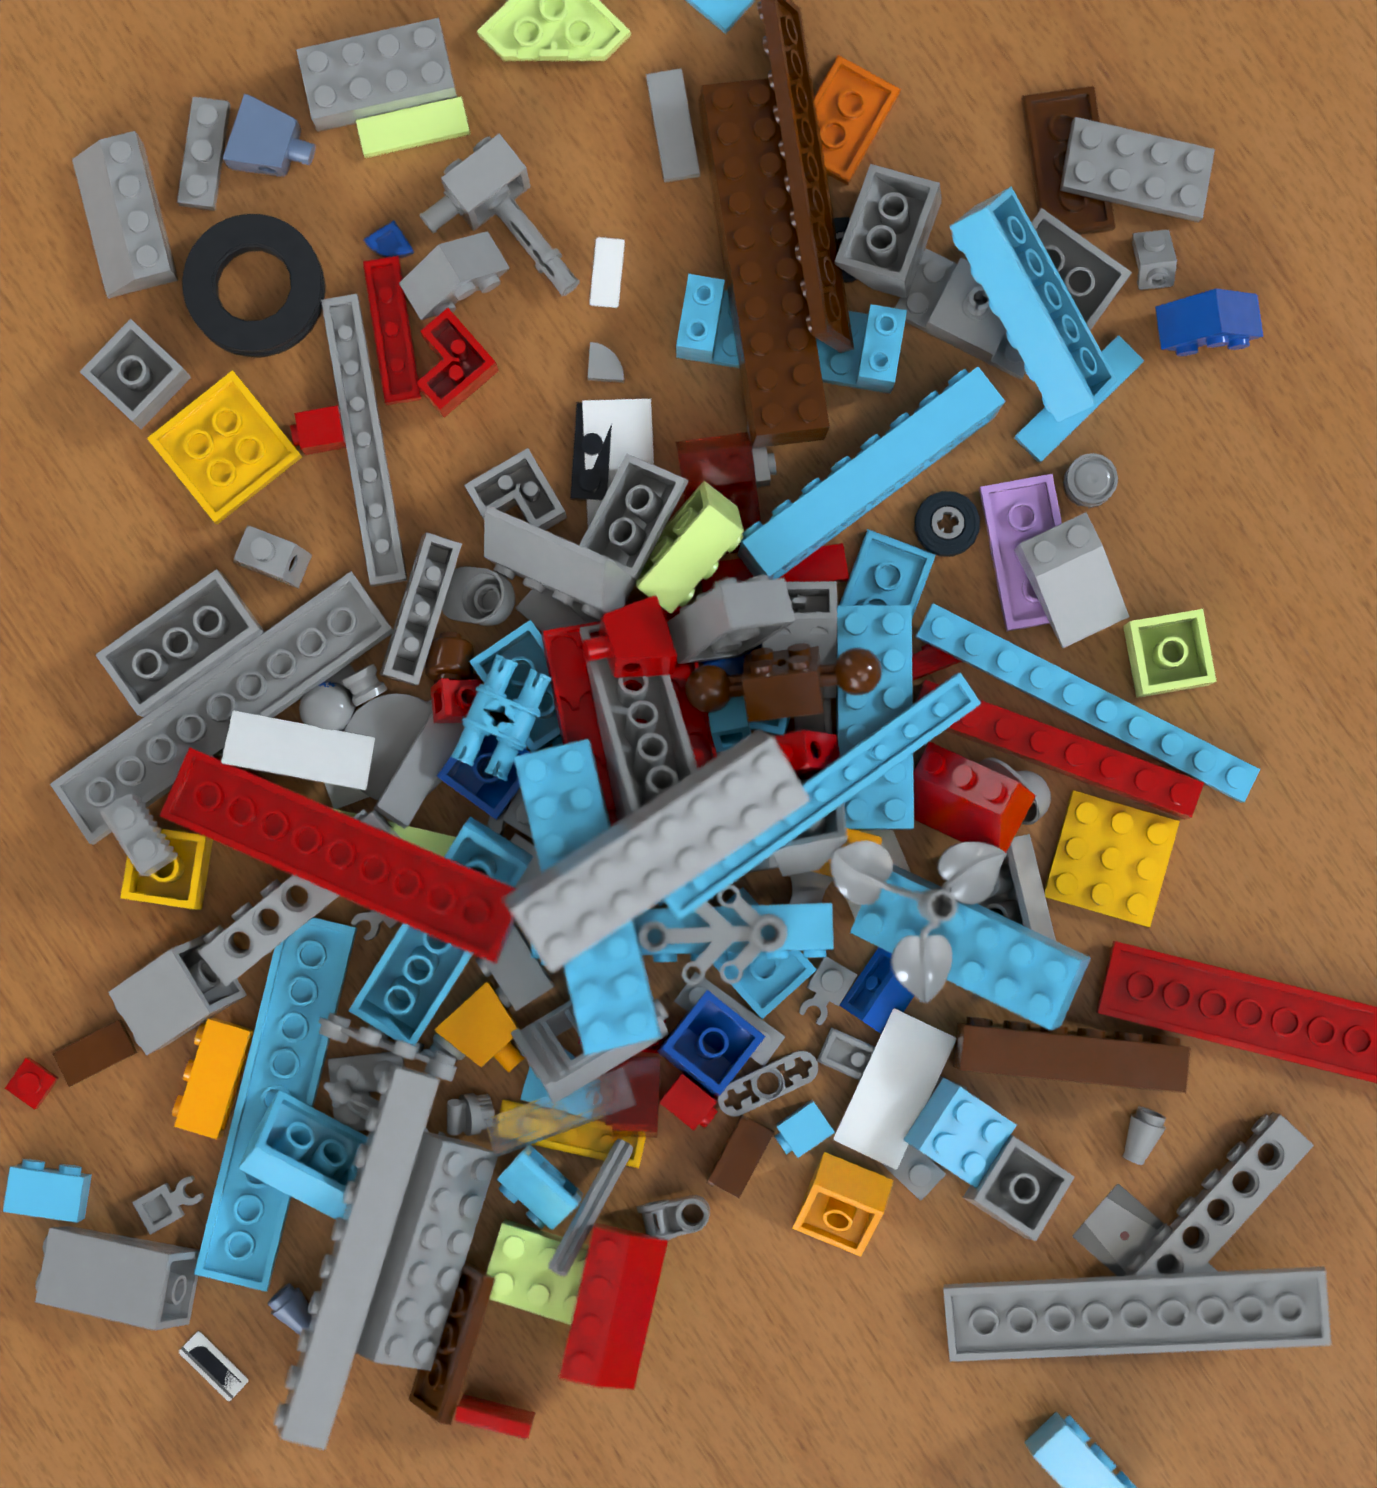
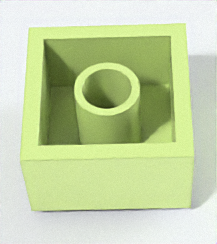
[1123,609,1216,698]

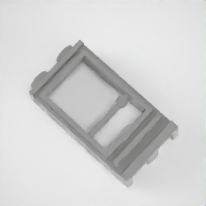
[511,998,669,1104]

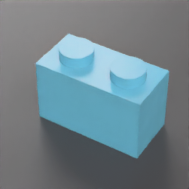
[3,1159,92,1223]

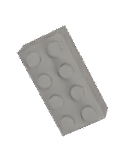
[296,18,457,132]
[95,569,265,717]

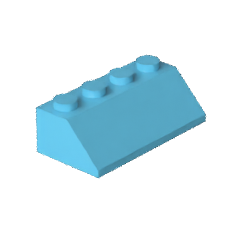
[238,1090,368,1219]

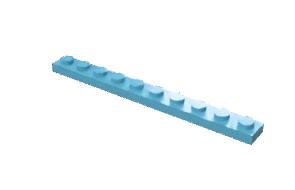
[915,603,1260,802]
[663,673,981,920]

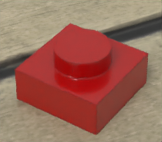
[4,1057,59,1109]

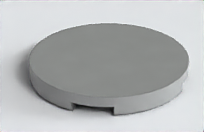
[344,694,452,801]

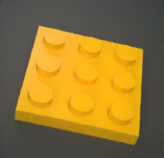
[147,370,302,525]
[1044,790,1180,928]

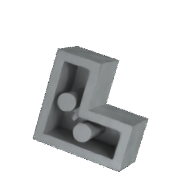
[399,231,510,320]
[464,448,567,530]

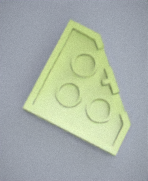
[477,0,631,61]

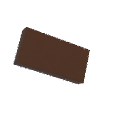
[53,1020,138,1087]

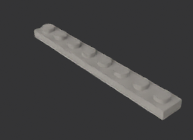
[321,294,408,587]

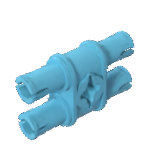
[451,654,552,781]

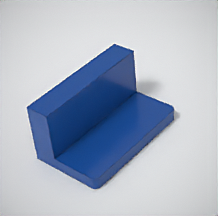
[839,947,914,1034]

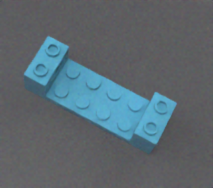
[676,274,907,394]

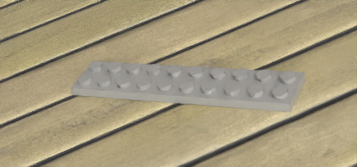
[50,571,394,845]
[943,1266,1331,1362]

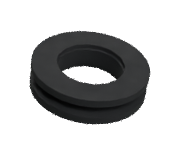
[182,214,326,358]

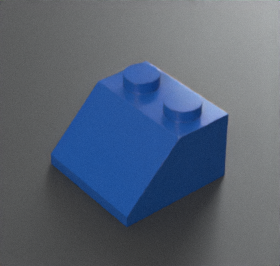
[437,734,531,820]
[657,990,766,1097]

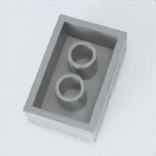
[1031,208,1132,331]
[668,575,795,664]

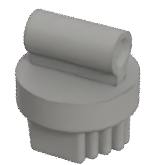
[447,1093,495,1136]

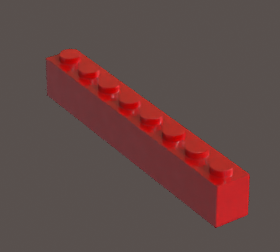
[914,680,1204,819]

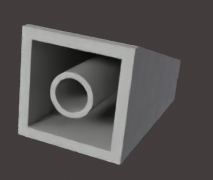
[35,1226,200,1330]

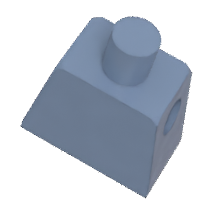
[223,94,316,177]

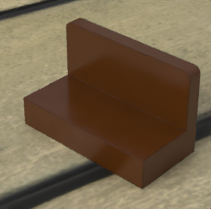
[706,1114,774,1198]

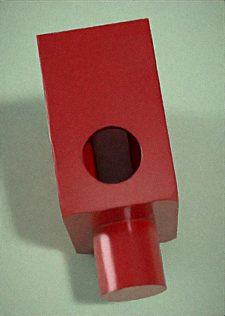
[583,595,677,678]
[773,730,840,780]

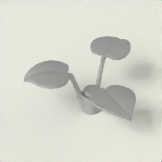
[830,841,1006,1003]

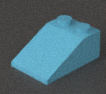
[497,1144,583,1230]

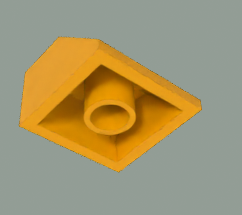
[792,1152,893,1257]

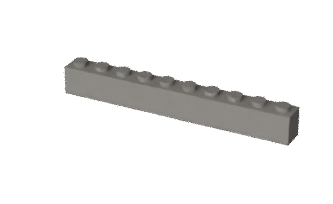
[274,1063,439,1450]

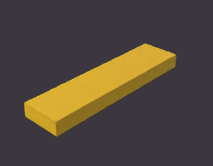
[494,1099,647,1168]

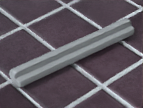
[549,1139,633,1276]

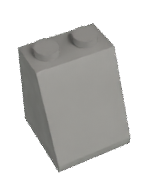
[108,933,247,1056]

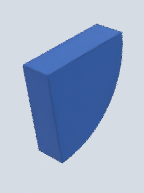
[363,220,415,258]

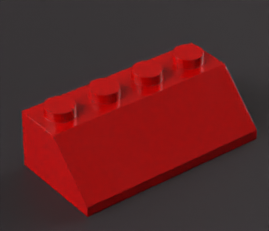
[559,1223,668,1390]

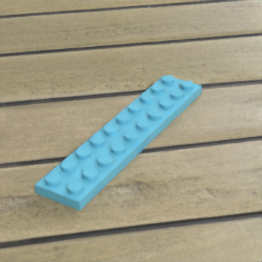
[194,917,357,1292]

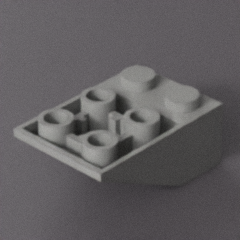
[762,582,837,698]

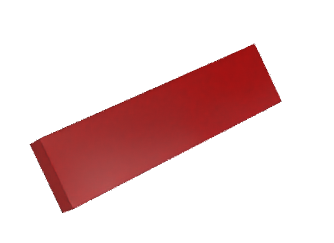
[363,256,422,405]
[701,543,849,593]

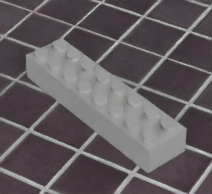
[503,729,811,973]

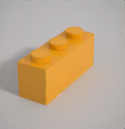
[172,1018,254,1139]

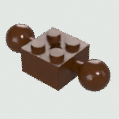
[685,643,882,722]

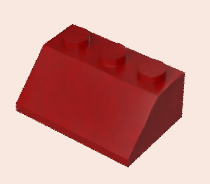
[913,742,1036,853]

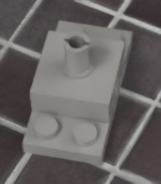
[895,248,1026,380]

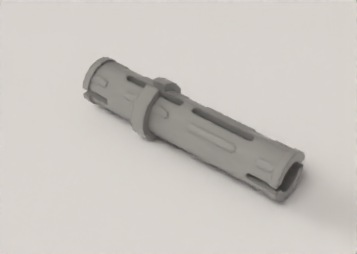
[495,198,580,296]

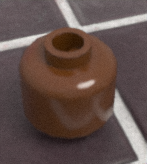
[425,632,474,684]

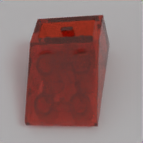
[676,432,761,554]

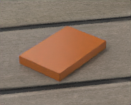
[814,55,901,185]

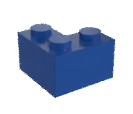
[1155,288,1263,356]

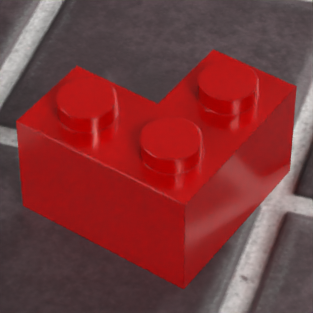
[416,308,499,418]

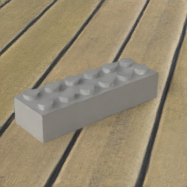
[355,1132,499,1371]

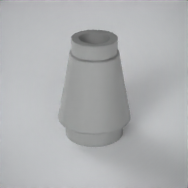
[1123,1106,1166,1165]

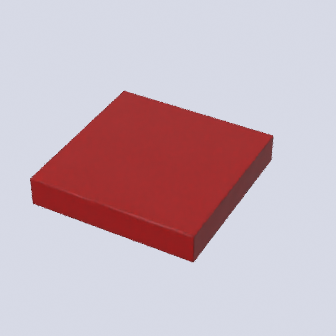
[454,1394,536,1439]

